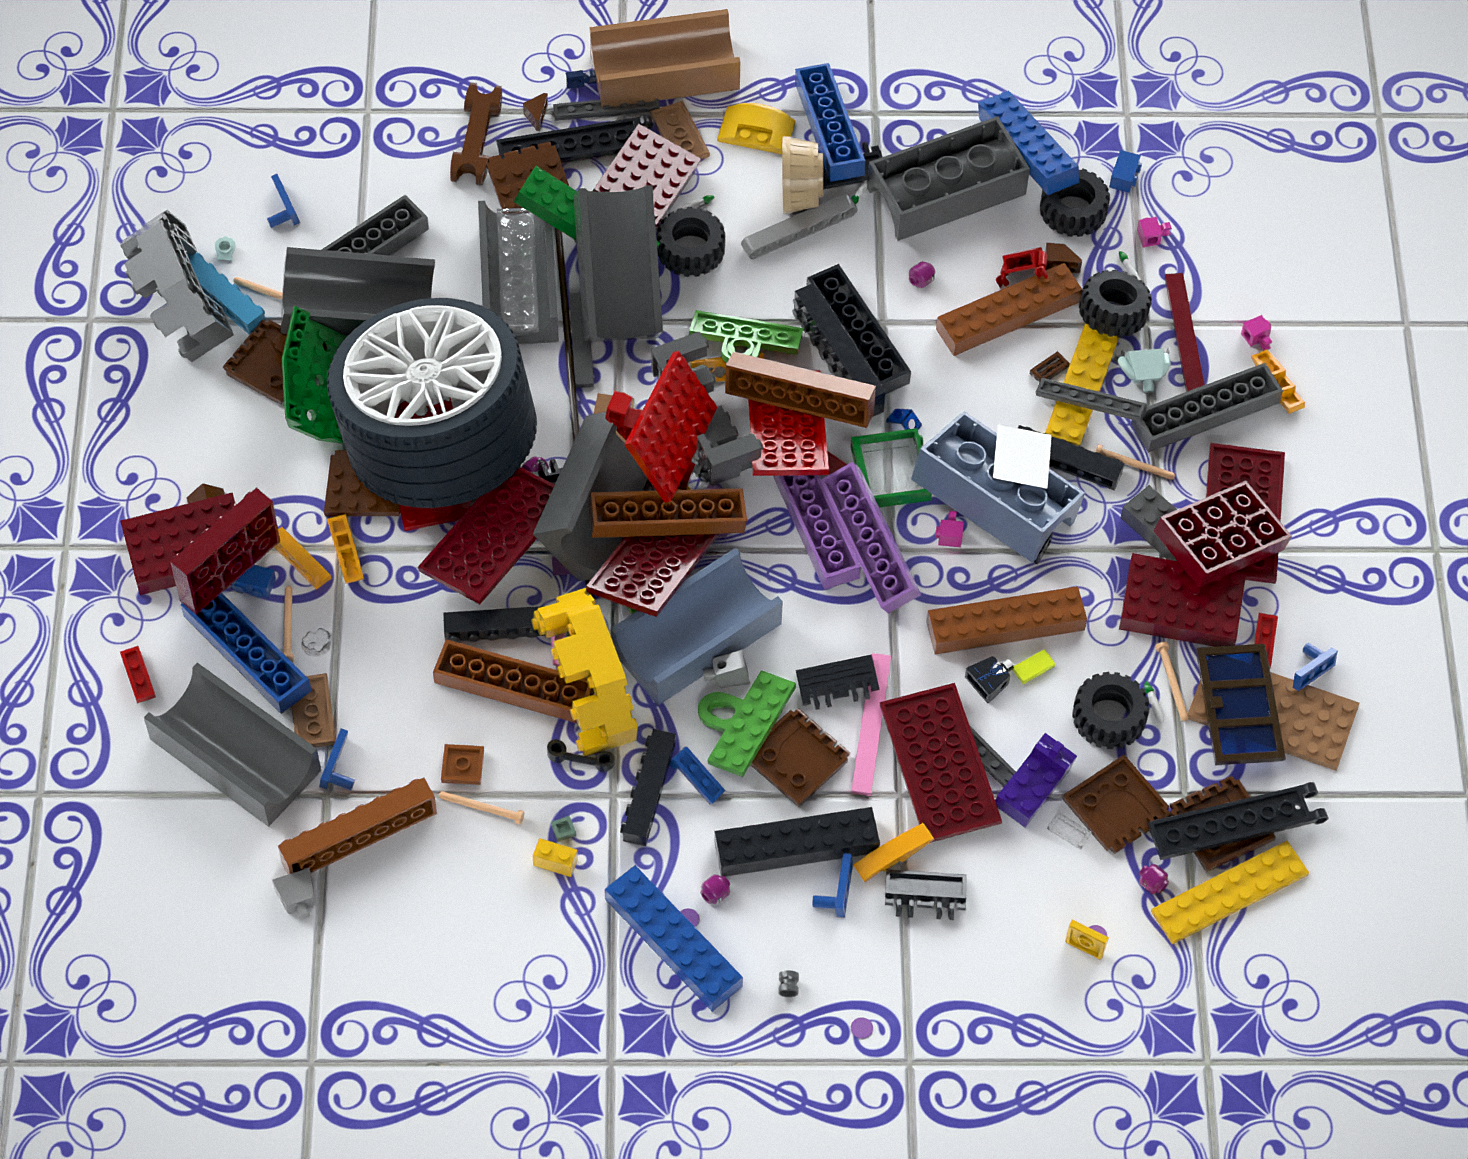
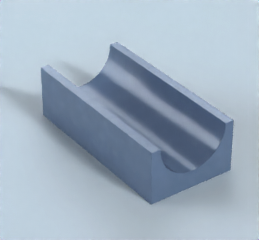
[911,411,1085,562]
[611,548,783,706]

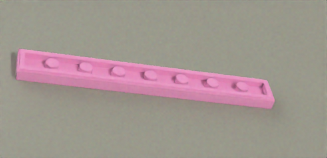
[851,653,891,796]

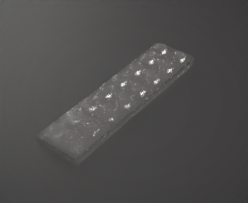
[497,208,538,332]

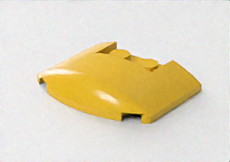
[717,103,796,154]

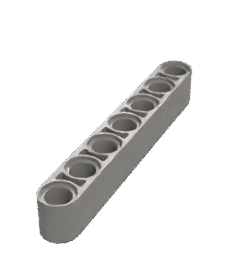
[741,194,858,259]

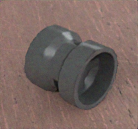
[778,970,799,997]

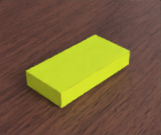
[1012,649,1055,684]

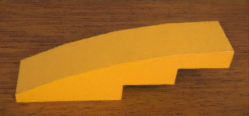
[1251,350,1305,414]
[327,514,364,584]
[853,823,935,882]

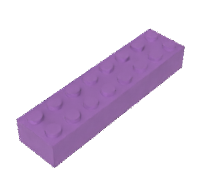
[820,462,921,614]
[773,475,861,590]

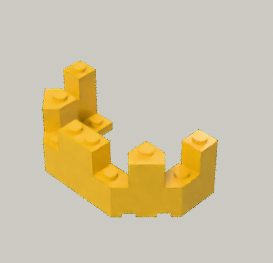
[531,588,638,756]

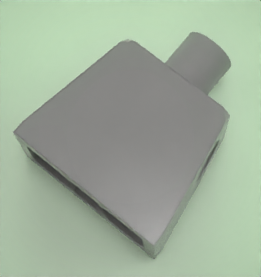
[703,650,750,688]
[272,868,315,920]

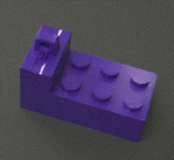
[995,733,1077,828]

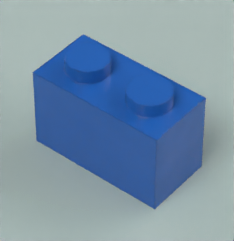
[1109,150,1143,193]
[231,565,276,598]

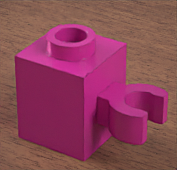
[1137,217,1172,247]
[1241,315,1272,351]
[935,511,964,548]

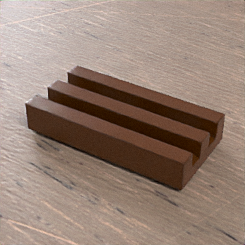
[1029,351,1070,383]

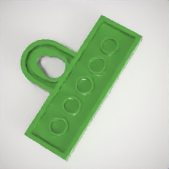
[689,310,804,363]
[698,670,796,777]

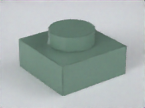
[551,816,576,842]

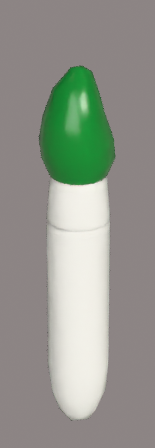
[851,180,868,204]
[675,195,715,212]
[1119,251,1141,280]
[1144,681,1164,723]

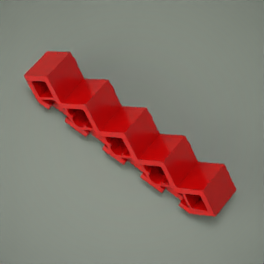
[605,390,695,490]

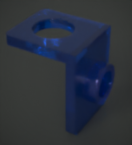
[885,409,922,430]

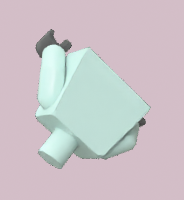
[1113,347,1171,393]

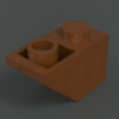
[1045,243,1082,274]

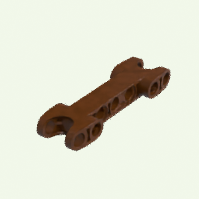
[450,82,502,186]

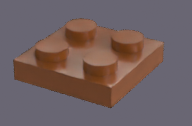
[441,744,484,785]

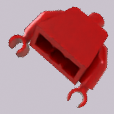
[995,247,1048,288]

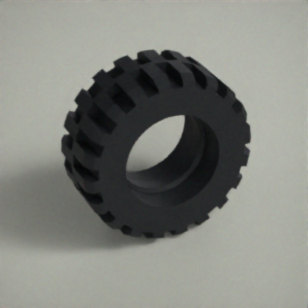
[1040,168,1110,237]
[656,207,725,277]
[1079,270,1152,338]
[1072,672,1150,749]

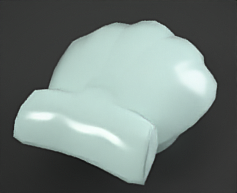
[215,236,236,261]

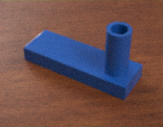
[267,174,300,228]
[1292,643,1338,691]
[319,728,355,790]
[670,746,726,805]
[812,853,853,917]

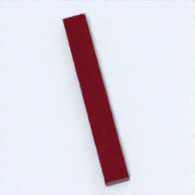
[1164,273,1205,392]

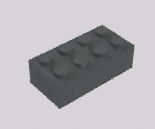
[1120,485,1178,561]

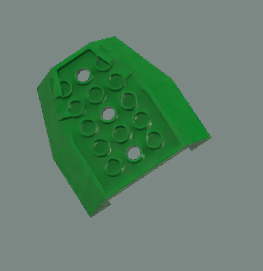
[282,306,347,444]

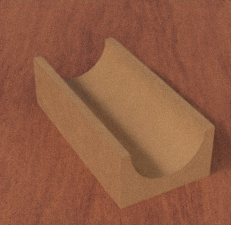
[589,9,740,108]

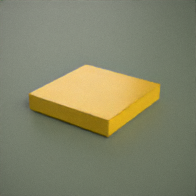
[1065,919,1109,960]

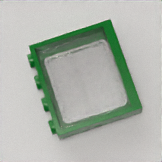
[850,428,932,508]

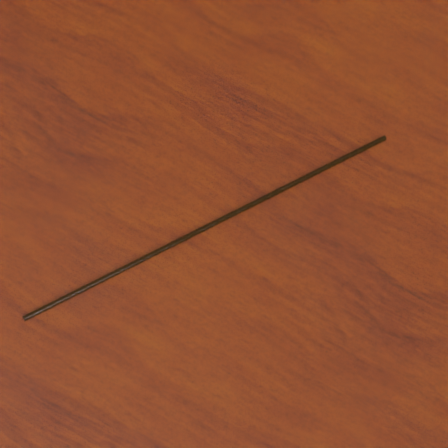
[555,228,595,605]

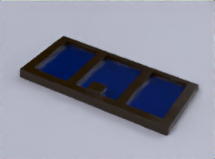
[1196,644,1286,765]

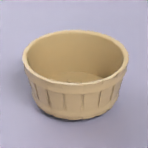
[782,136,823,214]

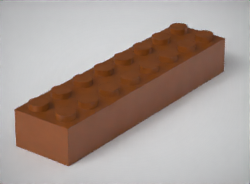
[936,263,1083,356]
[725,352,876,428]
[589,488,747,538]
[926,586,1087,655]
[433,639,595,724]
[278,777,437,874]

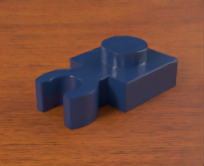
[565,70,596,89]

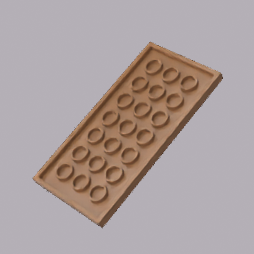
[1187,655,1360,771]

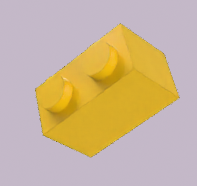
[532,838,578,877]

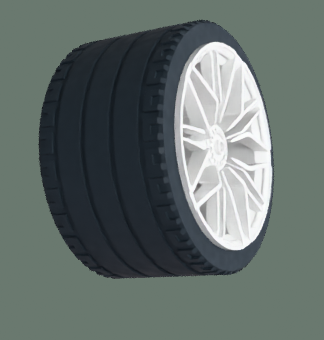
[327,298,537,508]

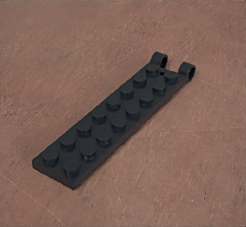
[496,115,653,162]
[1147,782,1329,860]

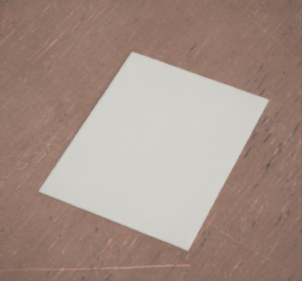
[993,425,1051,489]

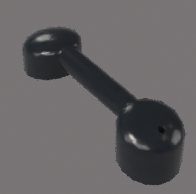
[547,739,615,772]

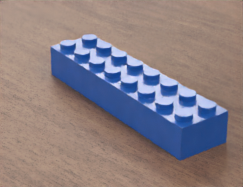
[795,63,865,182]
[978,90,1079,195]
[180,593,312,714]
[604,865,743,1012]

